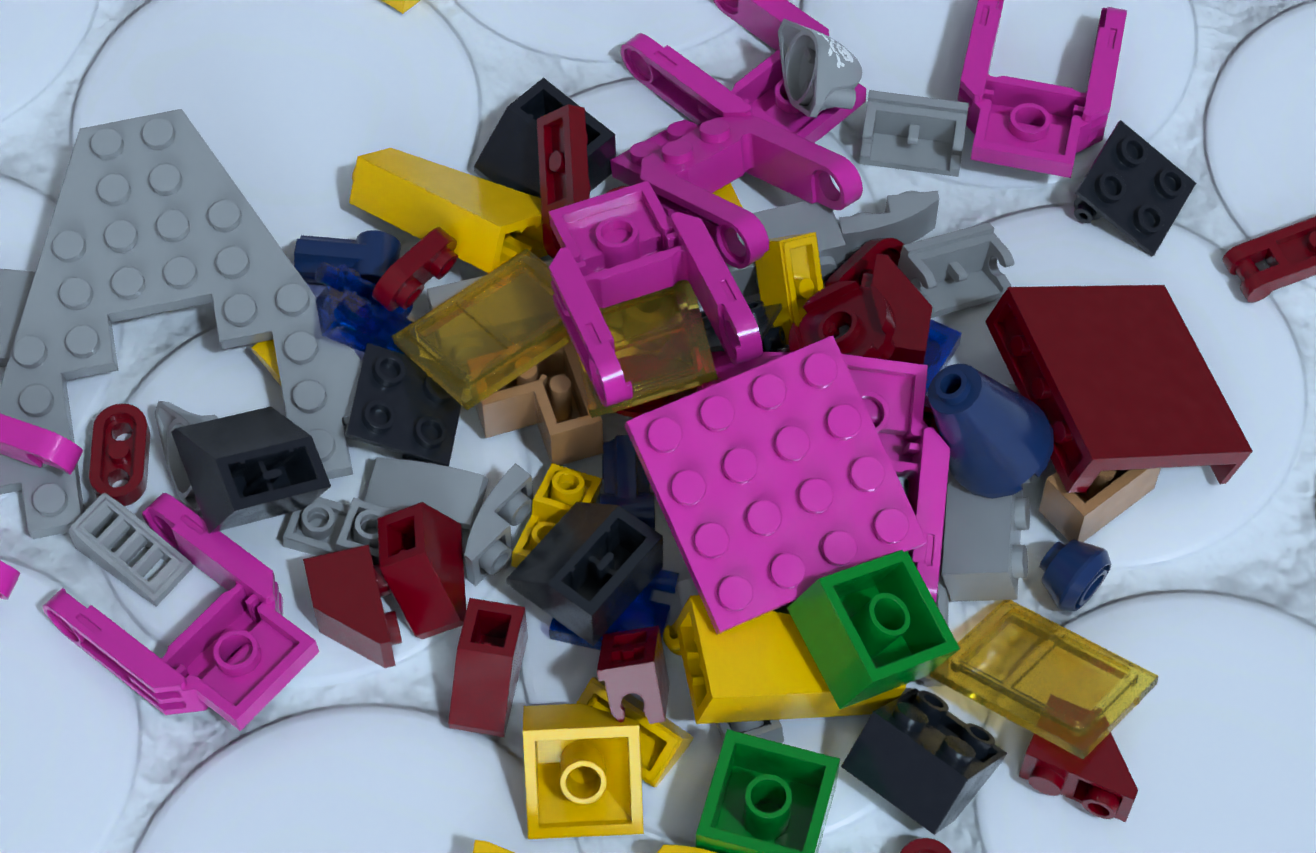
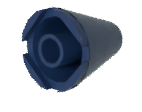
[928,364,1054,499]

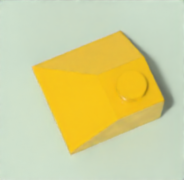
[523,704,644,839]

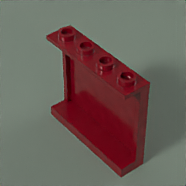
[985,285,1253,493]

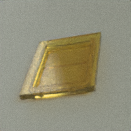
[392,249,604,411]
[577,280,718,418]
[929,600,1158,759]

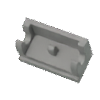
[859,90,969,177]
[897,222,1014,318]

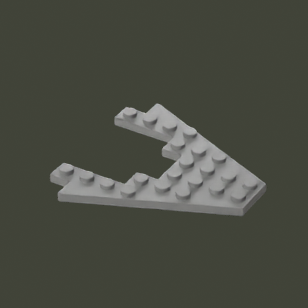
[0,109,362,539]

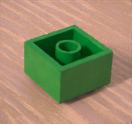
[787,550,960,709]
[695,729,840,853]

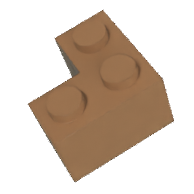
[467,334,603,466]
[1038,468,1161,542]

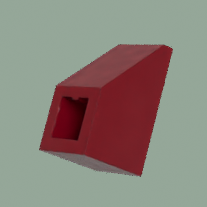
[861,254,933,365]
[377,502,466,639]
[303,544,402,668]
[448,598,528,737]
[1019,697,1138,822]

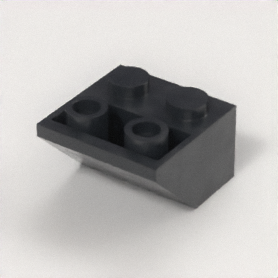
[474,77,616,198]
[171,406,331,534]
[506,502,663,646]
[841,688,1007,835]

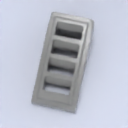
[69,493,193,607]

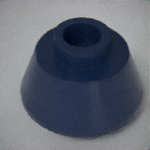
[1039,539,1112,611]

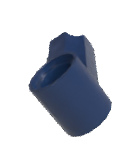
[294,230,402,299]
[600,435,655,530]

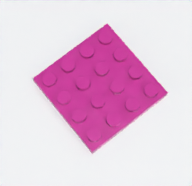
[624,335,927,635]

